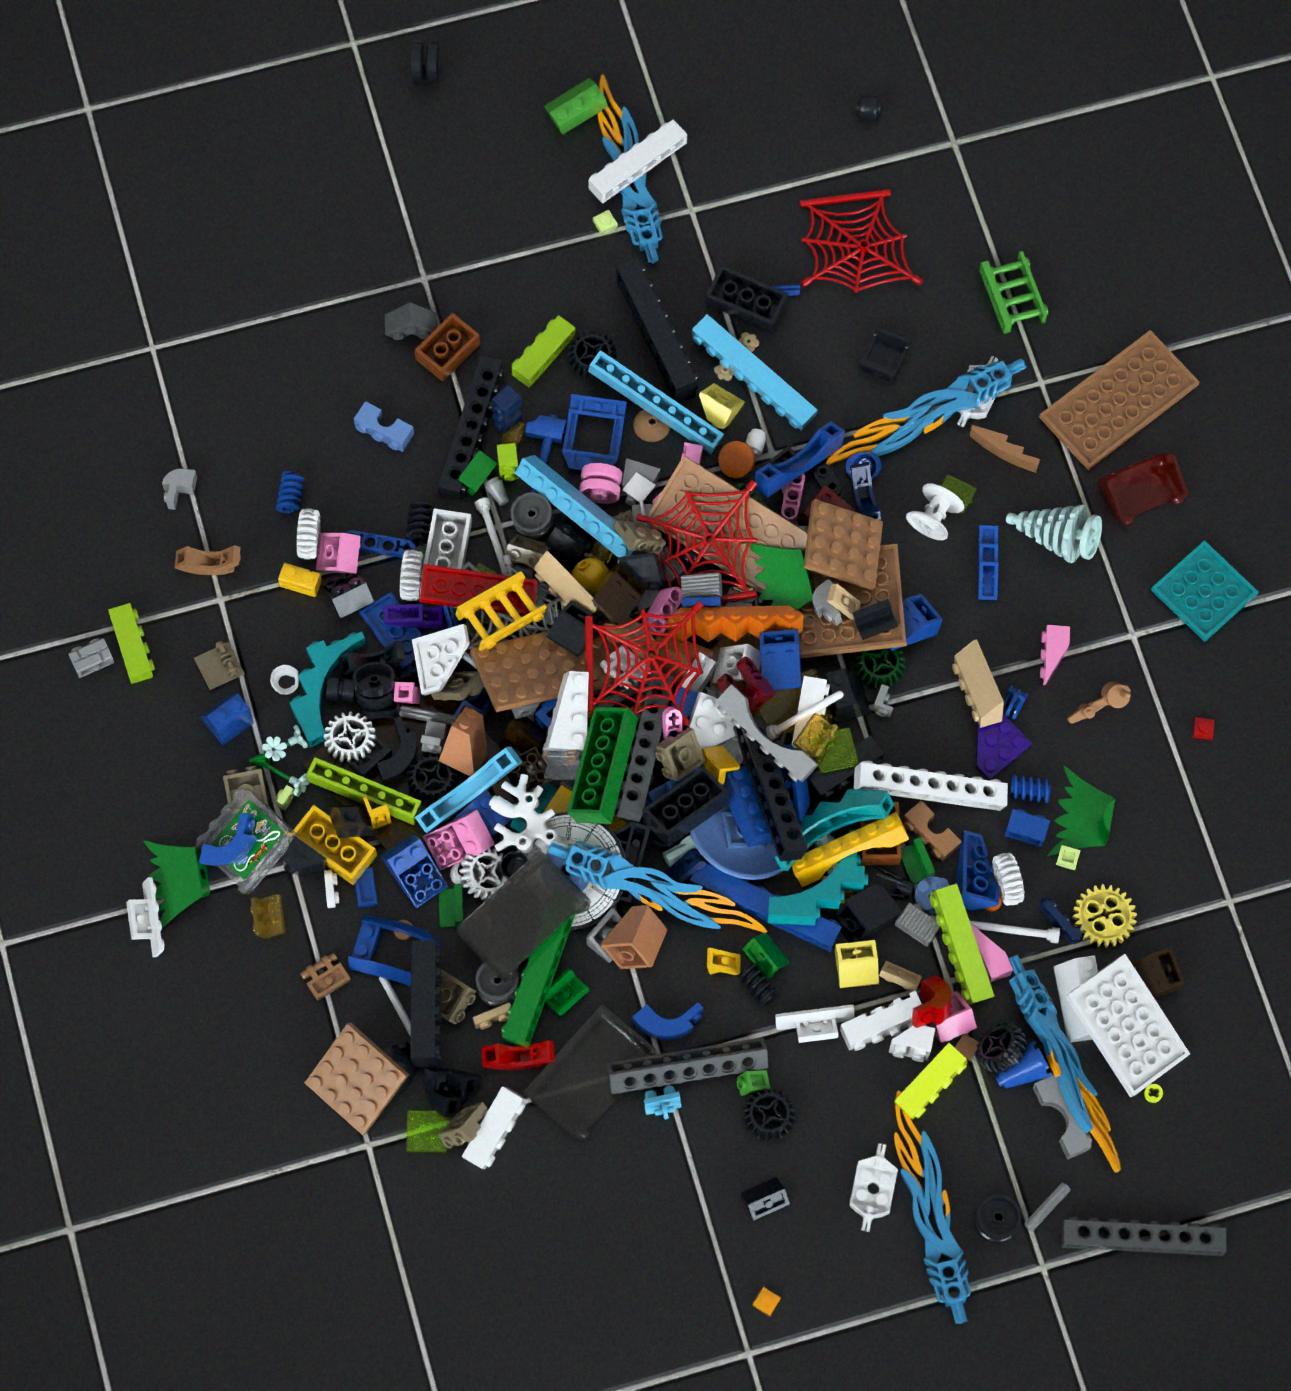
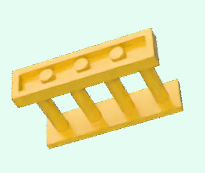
[455,571,547,651]

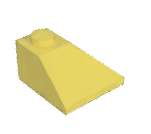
[699,383,745,429]

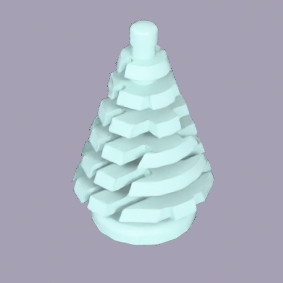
[1006,504,1102,563]

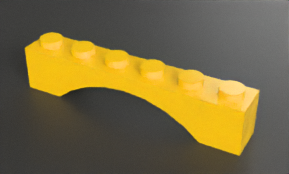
[792,812,909,887]

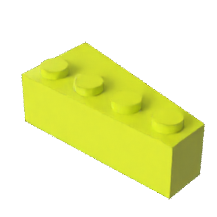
[894,1043,967,1120]

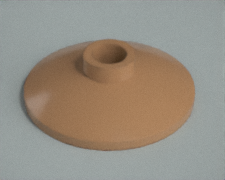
[634,410,671,443]

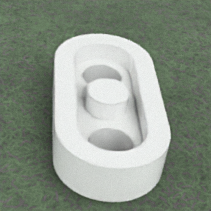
[324,869,339,908]

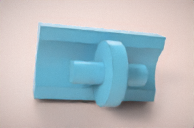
[644,1086,681,1120]

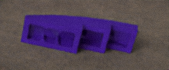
[384,604,462,630]

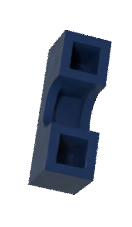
[492,385,522,434]

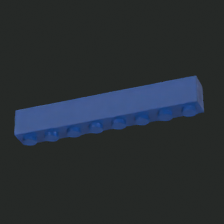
[689,861,842,952]

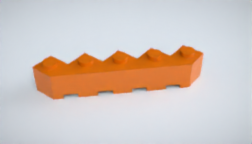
[667,606,804,643]

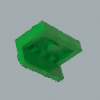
[545,968,589,1017]

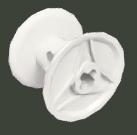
[906,484,964,540]

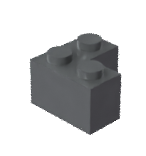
[385,302,437,340]

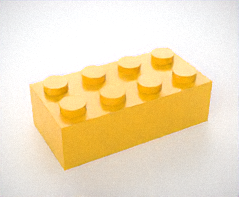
[290,805,377,886]

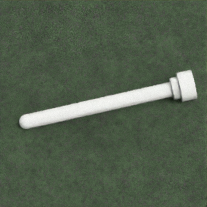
[474,498,508,576]
[766,691,844,741]
[969,920,1060,943]
[379,977,411,1037]

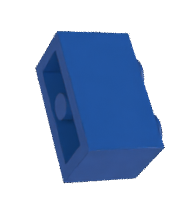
[1005,809,1050,847]

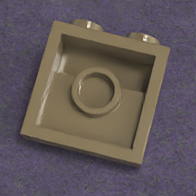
[613,520,666,554]
[505,534,551,569]
[431,671,484,701]
[655,728,706,781]
[223,765,269,814]
[438,969,476,1025]
[438,1102,487,1148]

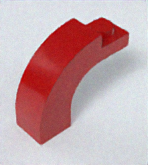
[912,975,952,1028]
[482,1040,555,1070]

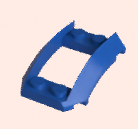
[562,394,627,470]
[348,915,441,987]

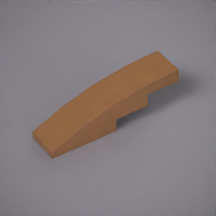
[969,425,1040,473]

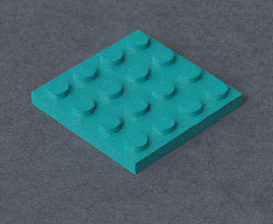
[1151,540,1259,642]

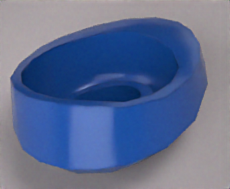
[845,451,881,479]

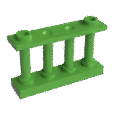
[979,251,1048,334]

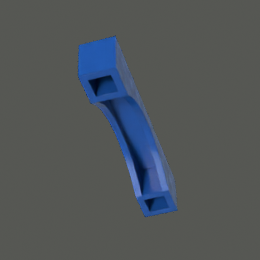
[754,421,845,498]

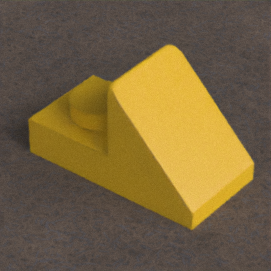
[707,948,741,975]

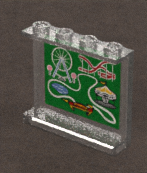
[194,788,299,894]

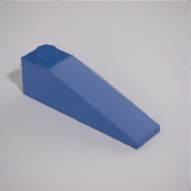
[955,830,999,911]

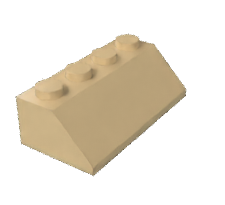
[533,551,602,616]
[952,639,1004,728]

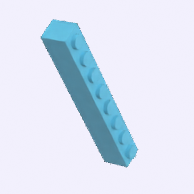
[692,314,817,431]
[588,350,724,455]
[515,455,641,557]

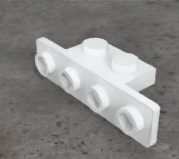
[126,877,164,957]
[775,1005,854,1043]

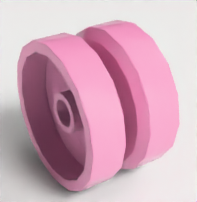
[579,463,622,504]

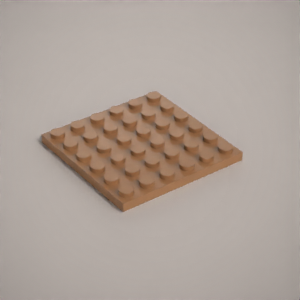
[797,544,907,658]

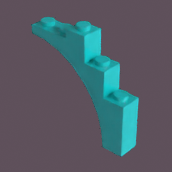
[289,631,366,748]
[774,789,894,871]
[768,830,868,926]

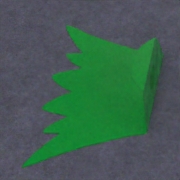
[745,542,815,610]
[1047,765,1115,856]
[143,840,210,930]

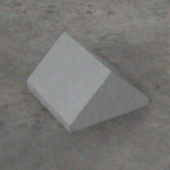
[586,908,622,963]

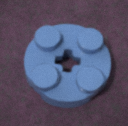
[914,877,950,916]

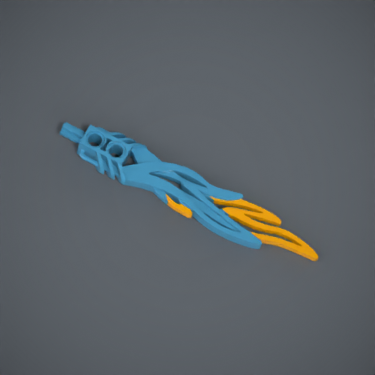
[598,75,663,264]
[826,359,1026,466]
[547,841,767,933]
[1009,955,1121,1173]
[894,1090,971,1324]

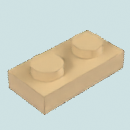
[827,583,861,620]
[879,961,922,991]
[473,1003,511,1029]

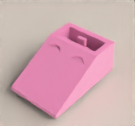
[422,810,495,871]

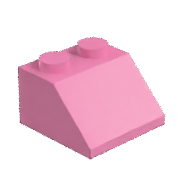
[316,533,361,574]
[929,991,977,1043]

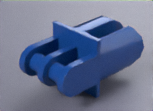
[1003,685,1029,719]

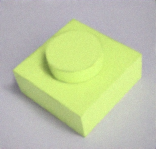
[593,210,618,235]
[276,785,295,811]
[1056,845,1081,871]

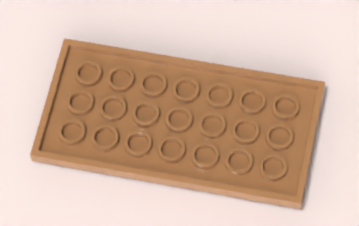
[1039,330,1200,470]
[647,456,808,601]
[470,618,633,712]

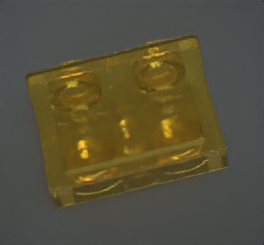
[793,713,838,758]
[250,894,286,939]

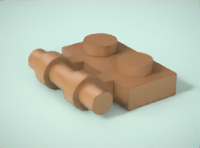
[300,953,351,1001]

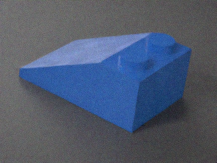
[450,790,512,837]

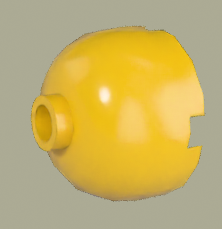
[572,558,609,595]

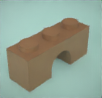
[903,800,962,862]

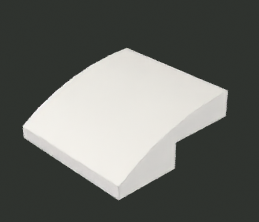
[682,652,719,693]

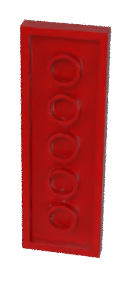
[419,564,537,616]

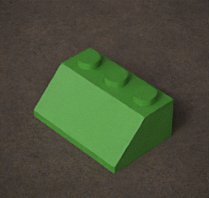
[544,78,608,135]

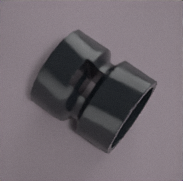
[326,676,355,703]

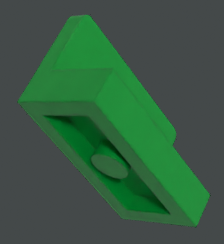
[458,451,497,497]
[901,837,935,885]
[439,884,463,928]
[742,933,790,980]

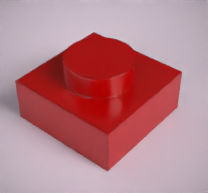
[1193,717,1214,740]

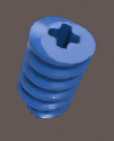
[276,471,305,513]
[1009,774,1051,803]

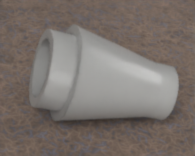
[485,477,509,506]

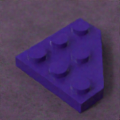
[976,714,1032,781]

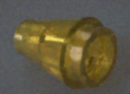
[501,422,526,447]

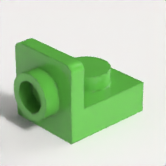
[737,1070,771,1096]

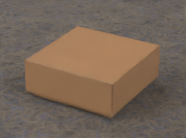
[955,1034,979,1061]

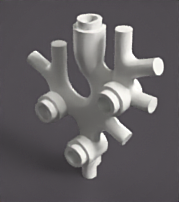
[489,774,569,853]

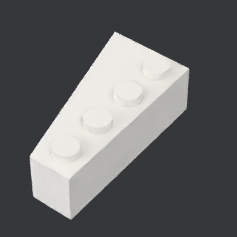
[840,990,921,1051]

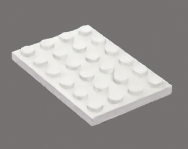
[1065,954,1190,1097]

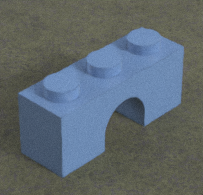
[354,401,414,452]

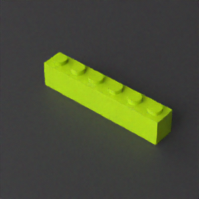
[306,757,422,825]
[930,884,994,1005]

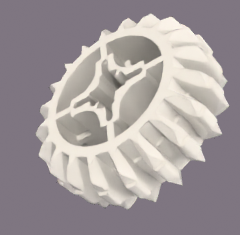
[296,508,321,560]
[400,550,424,601]
[324,711,376,764]
[459,848,510,900]
[992,853,1025,905]

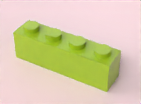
[511,315,576,388]
[108,603,155,684]

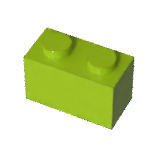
[497,443,519,482]

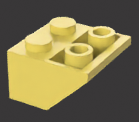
[835,940,879,988]

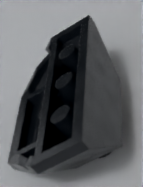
[614,822,650,903]

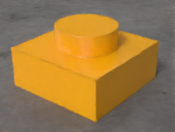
[753,1287,781,1316]

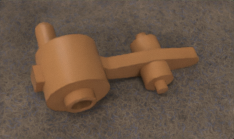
[1067,681,1131,724]

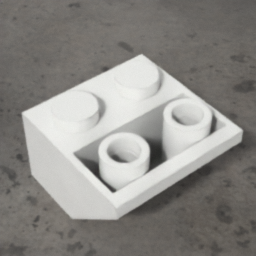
[888,1026,935,1062]

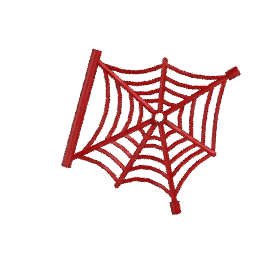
[800,189,924,293]
[636,480,757,610]
[585,601,704,727]

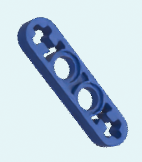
[345,530,416,558]

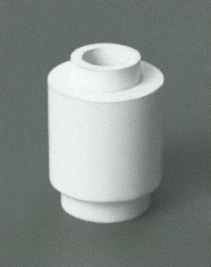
[746,429,766,458]

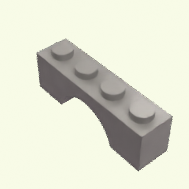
[1033,1075,1092,1160]

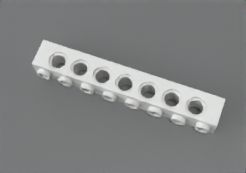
[854,761,1008,811]

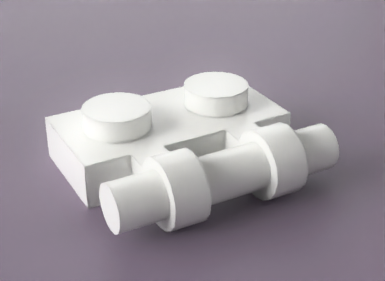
[600,645,651,690]

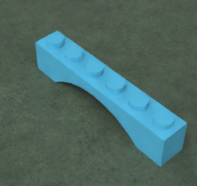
[415,747,522,833]

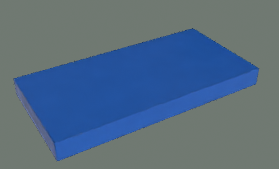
[359,592,422,671]

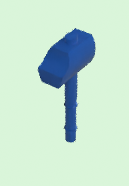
[525,415,567,494]

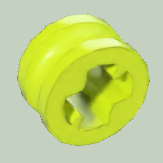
[1144,1084,1163,1103]

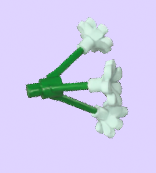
[249,725,310,797]

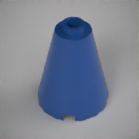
[995,1040,1053,1088]

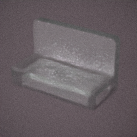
[542,749,582,780]

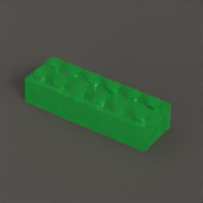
[567,707,638,824]

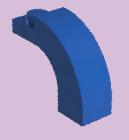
[199,813,258,866]
[632,1002,703,1041]

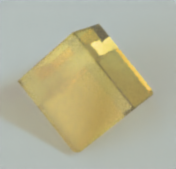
[584,541,613,566]

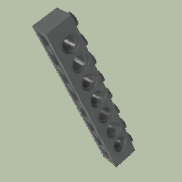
[615,673,674,822]
[606,1037,768,1094]
[1062,1217,1226,1256]

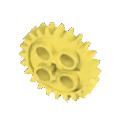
[1072,884,1137,948]

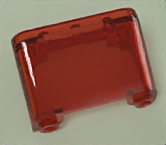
[1098,453,1189,525]

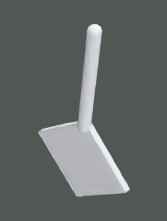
[622,472,656,525]

